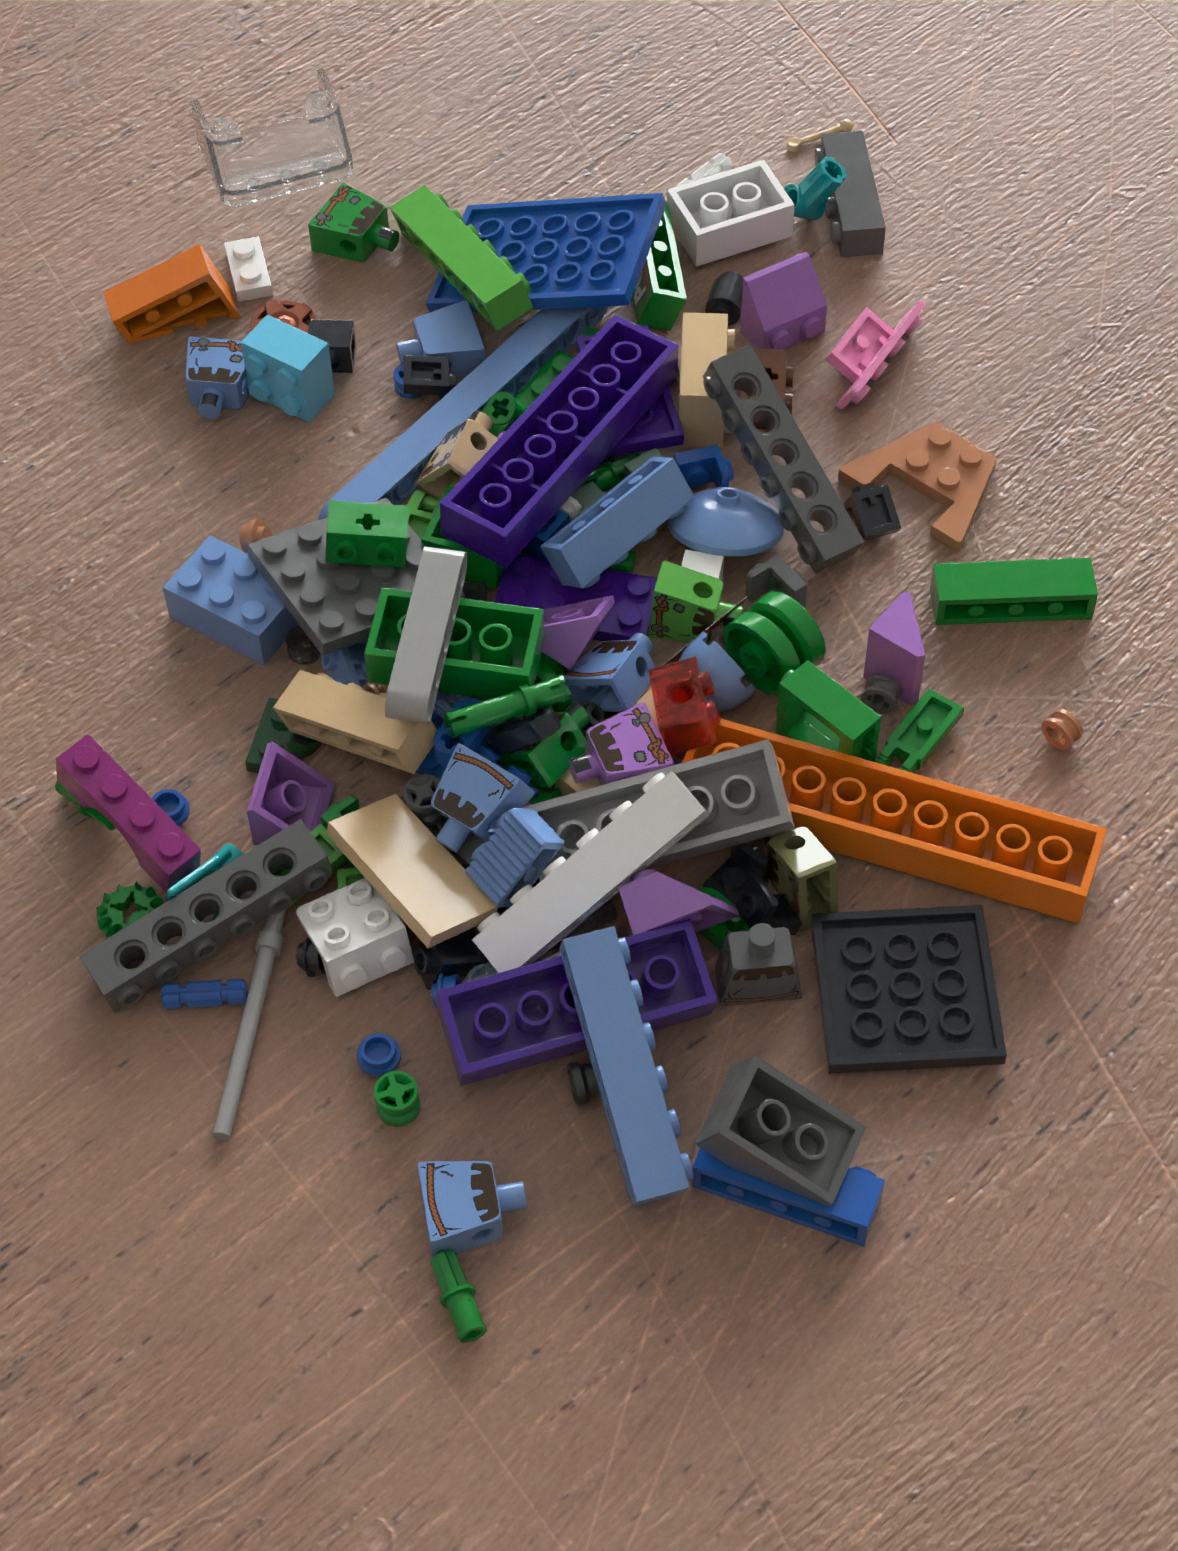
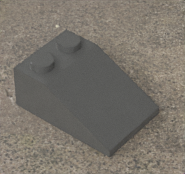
[695,1055,866,1207]

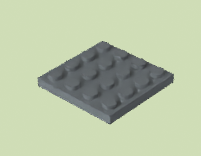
[248,498,465,656]

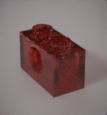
[648,656,721,756]

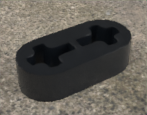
[487,706,562,754]

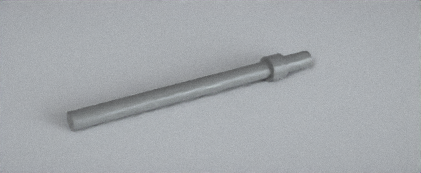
[212,908,287,1141]

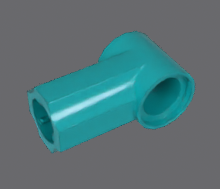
[784,157,847,220]

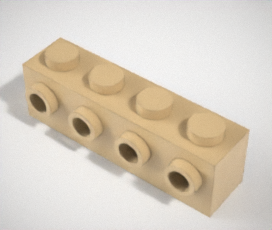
[273,670,438,774]

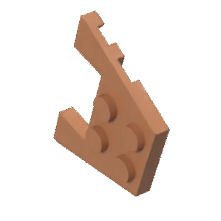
[838,421,997,552]

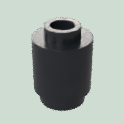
[705,271,744,325]

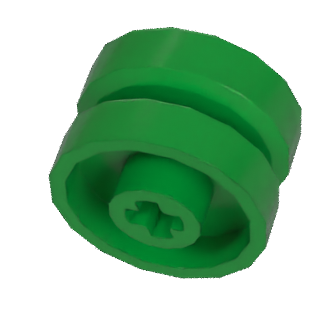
[723,591,826,696]

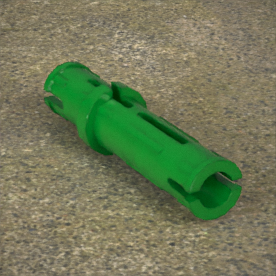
[443,675,570,739]

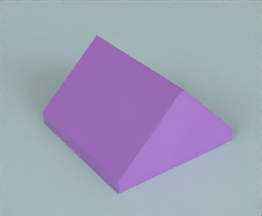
[863,592,925,705]
[542,595,615,670]
[247,741,335,845]

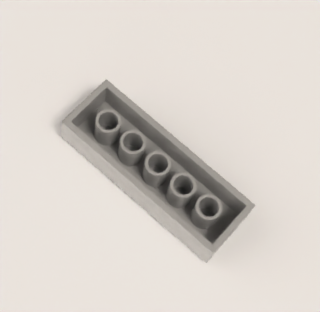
[522,739,795,882]

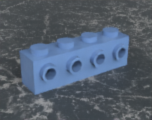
[540,456,694,588]

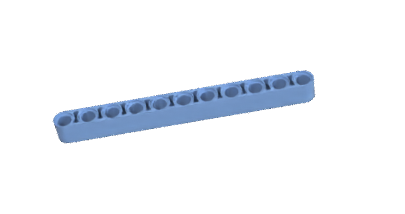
[318,306,608,520]

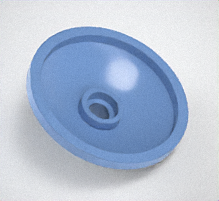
[668,487,784,556]

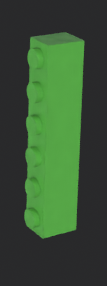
[390,185,534,331]

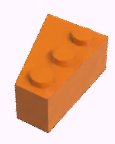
[104,244,241,344]

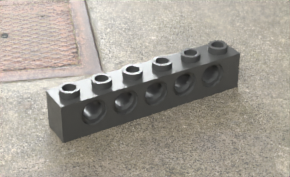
[703,344,864,573]
[79,819,334,1012]

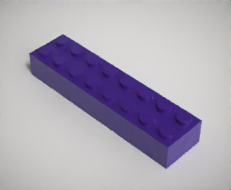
[439,315,679,568]

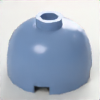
[678,632,756,712]

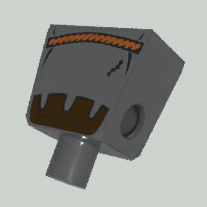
[715,923,802,1007]

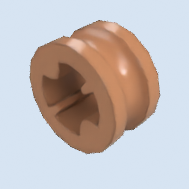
[1041,709,1083,750]

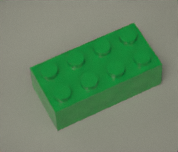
[364,588,545,699]

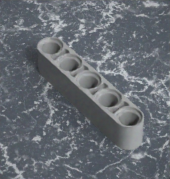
[385,546,467,724]

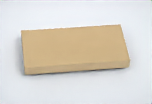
[326,794,498,948]

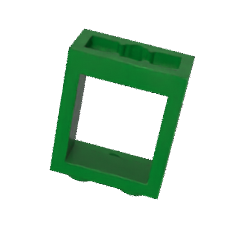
[776,660,881,762]

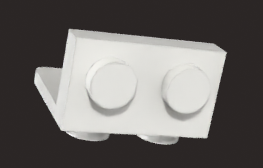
[296,878,414,997]

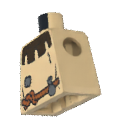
[416,411,498,499]

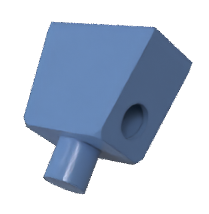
[396,300,485,378]

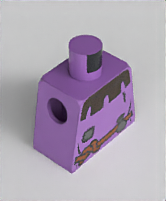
[569,702,674,785]

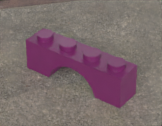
[56,734,201,893]

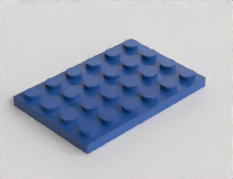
[426,193,666,312]

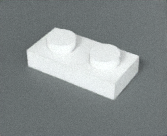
[224,236,273,302]

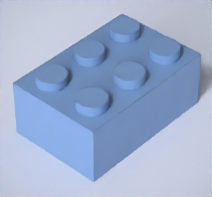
[163,535,299,665]

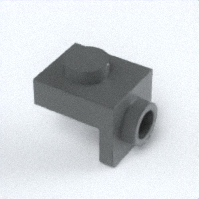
[745,555,807,608]

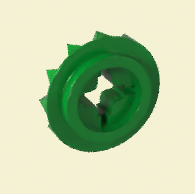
[96,881,164,938]

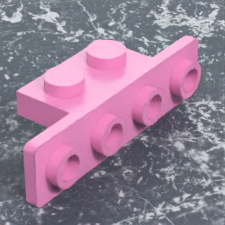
[825,299,926,410]

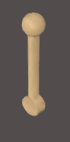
[787,119,853,152]

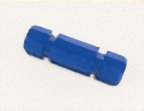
[161,978,248,1009]

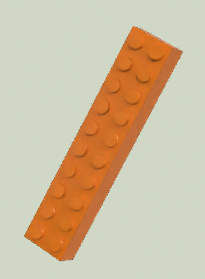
[682,713,1107,924]

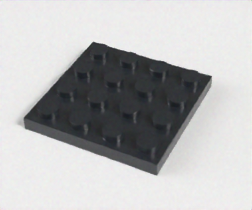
[811,905,1007,1074]

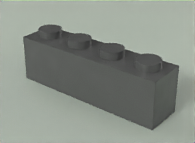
[815,131,886,257]

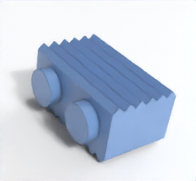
[465,808,565,907]

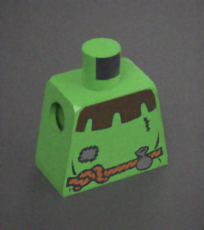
[648,561,743,644]

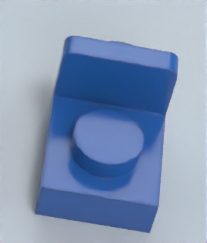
[674,444,734,488]

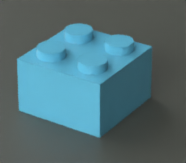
[241,315,335,422]

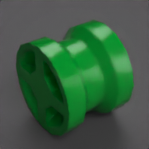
[374,1071,420,1127]

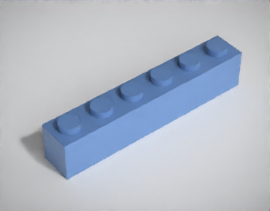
[559,926,693,1208]

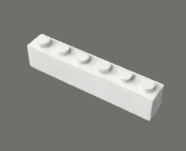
[472,771,709,973]

